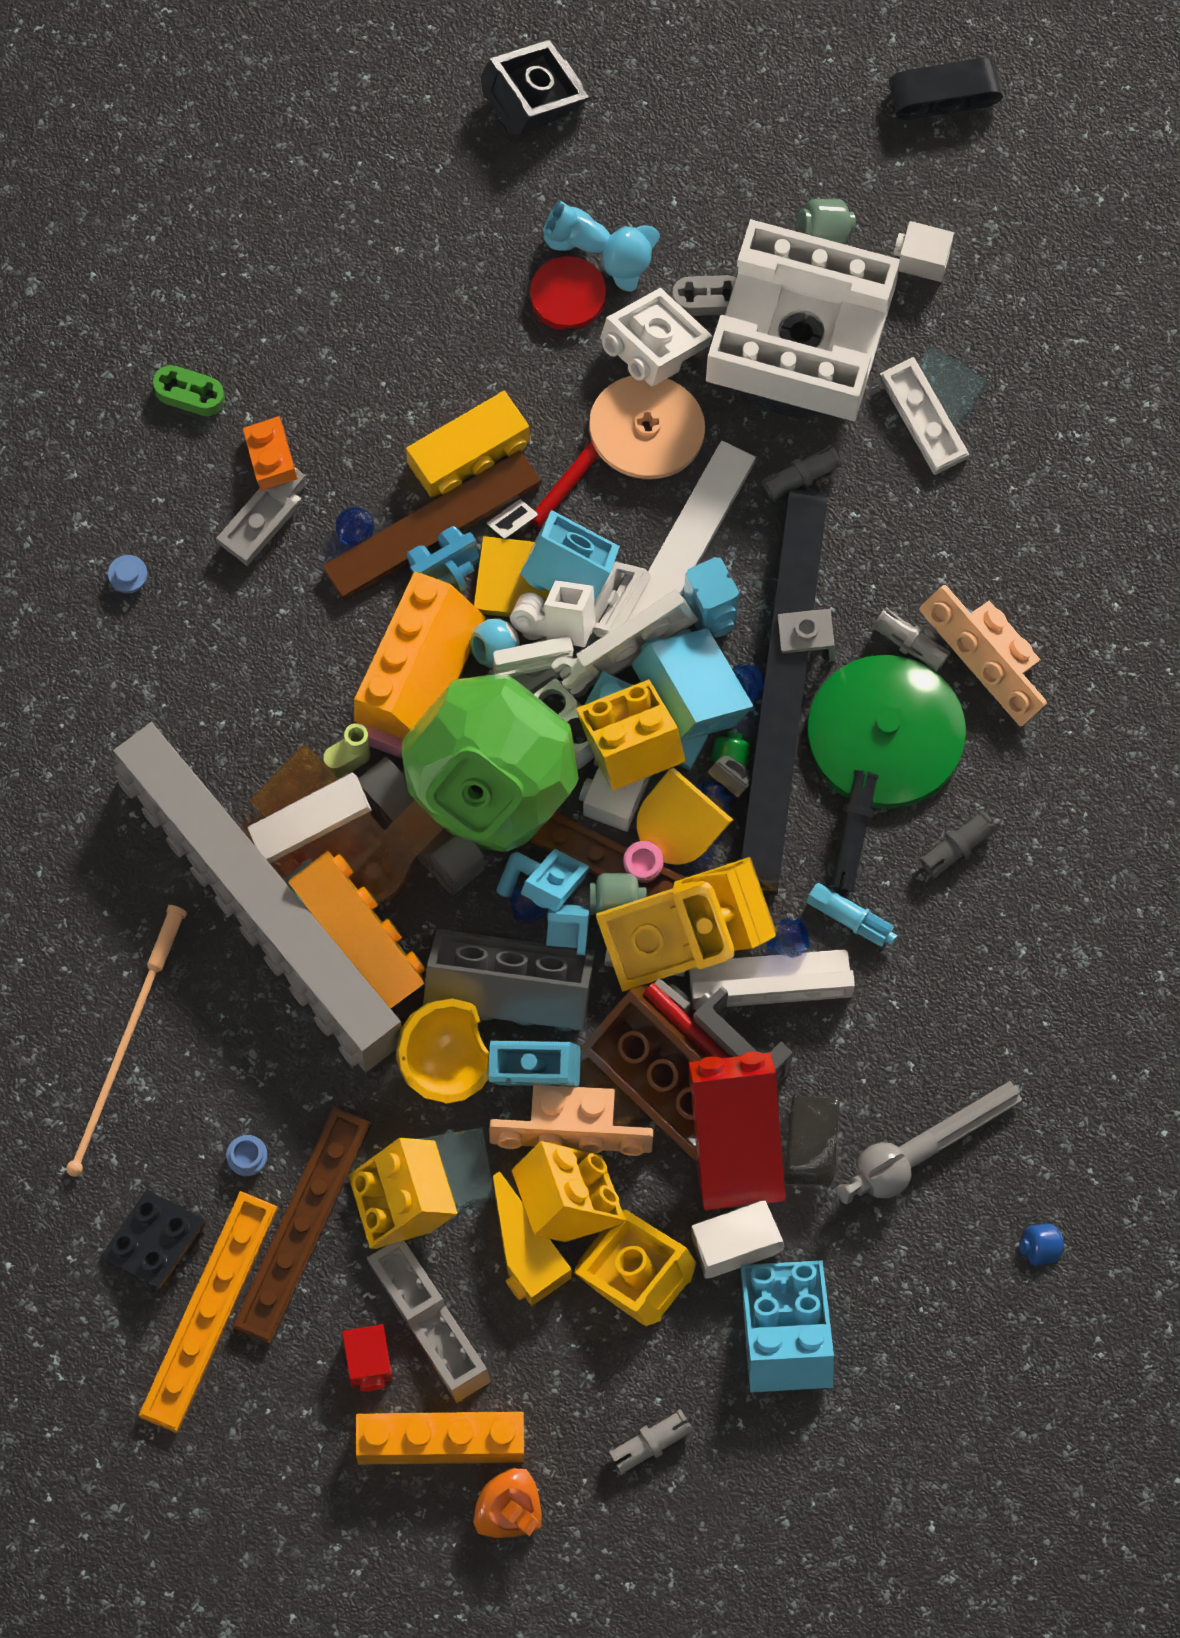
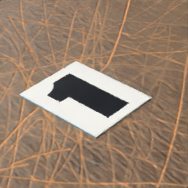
[486,499,538,539]

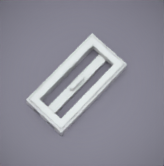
[590,562,651,638]
[493,636,574,677]

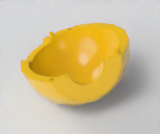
[396,998,489,1104]

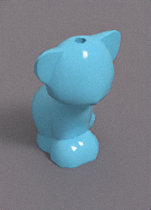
[543,200,660,292]

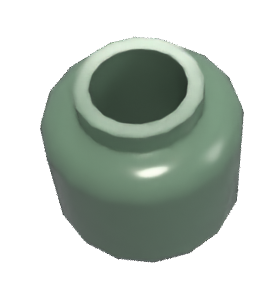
[796,198,856,245]
[589,873,647,919]

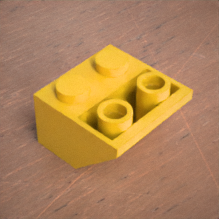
[576,679,686,791]
[348,1138,458,1249]
[511,1141,625,1242]

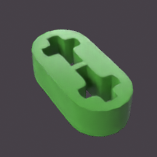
[153,365,225,416]

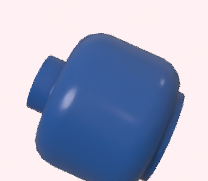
[1019,1223,1064,1266]

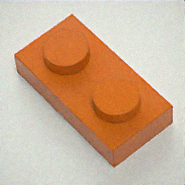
[243,416,298,491]

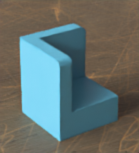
[546,904,590,955]

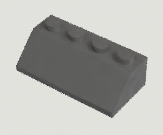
[423,929,595,1031]

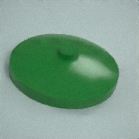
[807,655,966,809]

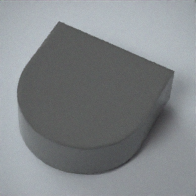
[708,756,752,798]

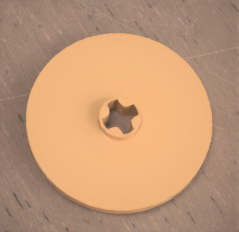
[589,376,705,479]

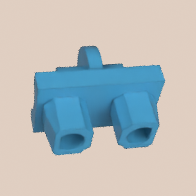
[407,526,480,592]

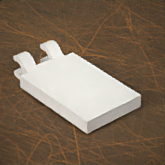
[551,589,699,698]

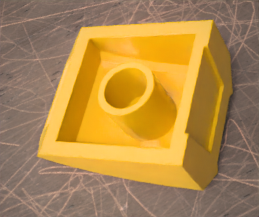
[574,1210,696,1326]

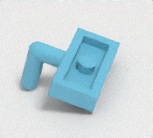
[496,849,589,912]

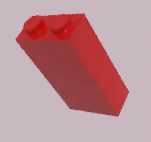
[689,1052,786,1211]

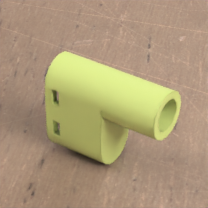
[324,723,370,778]

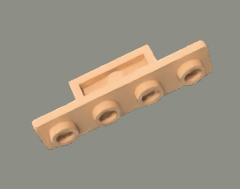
[919,585,1047,726]
[489,1085,653,1156]

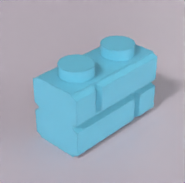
[684,557,739,637]
[489,1041,581,1087]

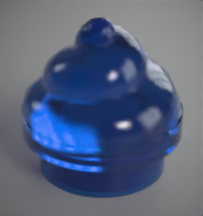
[336,507,375,546]
[732,663,765,702]
[510,884,548,921]
[767,918,810,958]

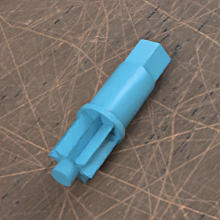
[806,883,898,947]

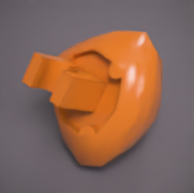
[473,1468,542,1538]

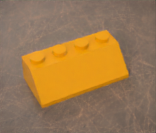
[354,571,486,739]

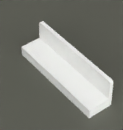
[689,950,855,1010]

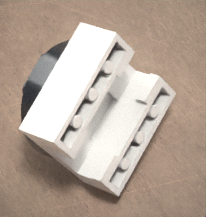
[706,219,900,422]

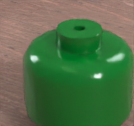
[711,731,752,768]

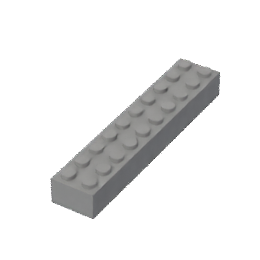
[113,722,402,1073]

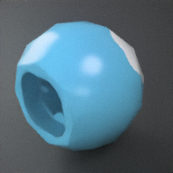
[470,619,520,668]

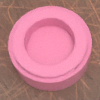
[623,841,664,883]

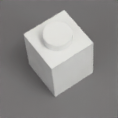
[893,221,954,282]

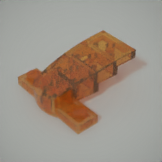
[249,744,443,913]

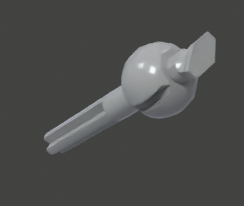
[836,1081,1023,1204]

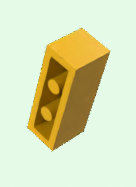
[406,390,530,499]

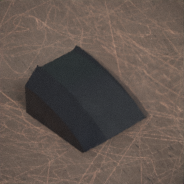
[481,40,591,135]

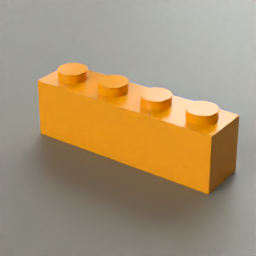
[288,851,426,1009]
[356,1412,524,1465]

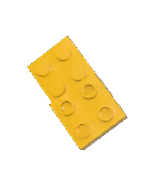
[596,857,776,992]

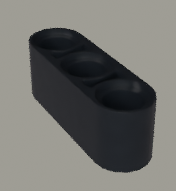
[889,58,1003,120]

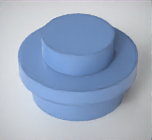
[108,555,148,593]
[226,1135,268,1176]

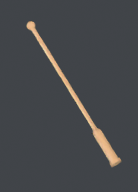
[66,905,187,1177]

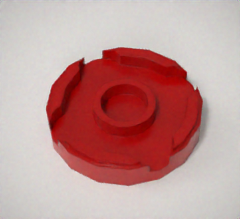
[530,256,606,330]

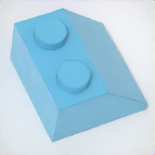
[519,510,620,602]

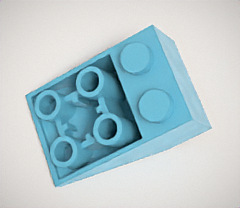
[741,1260,834,1392]

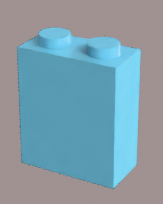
[631,628,754,742]

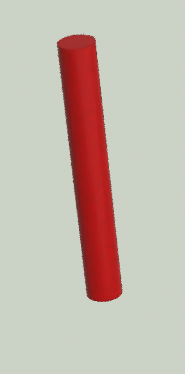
[530,441,599,528]
[643,983,730,1058]

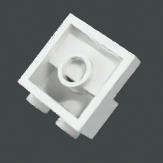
[600,288,713,387]

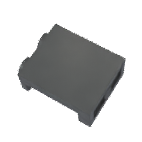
[692,986,793,1085]

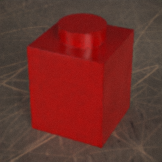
[342,1324,393,1391]

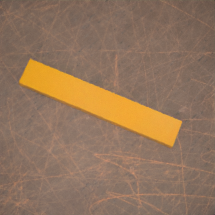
[139,1191,278,1434]

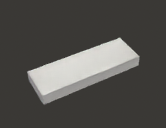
[879,357,969,475]
[247,773,372,864]

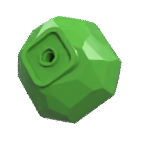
[402,674,579,851]

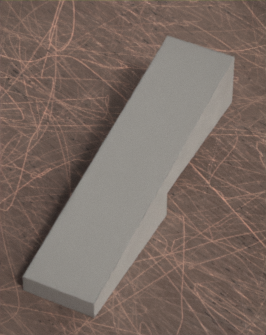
[367,1241,491,1403]

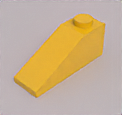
[493,1171,572,1306]

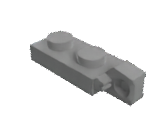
[216,468,307,566]

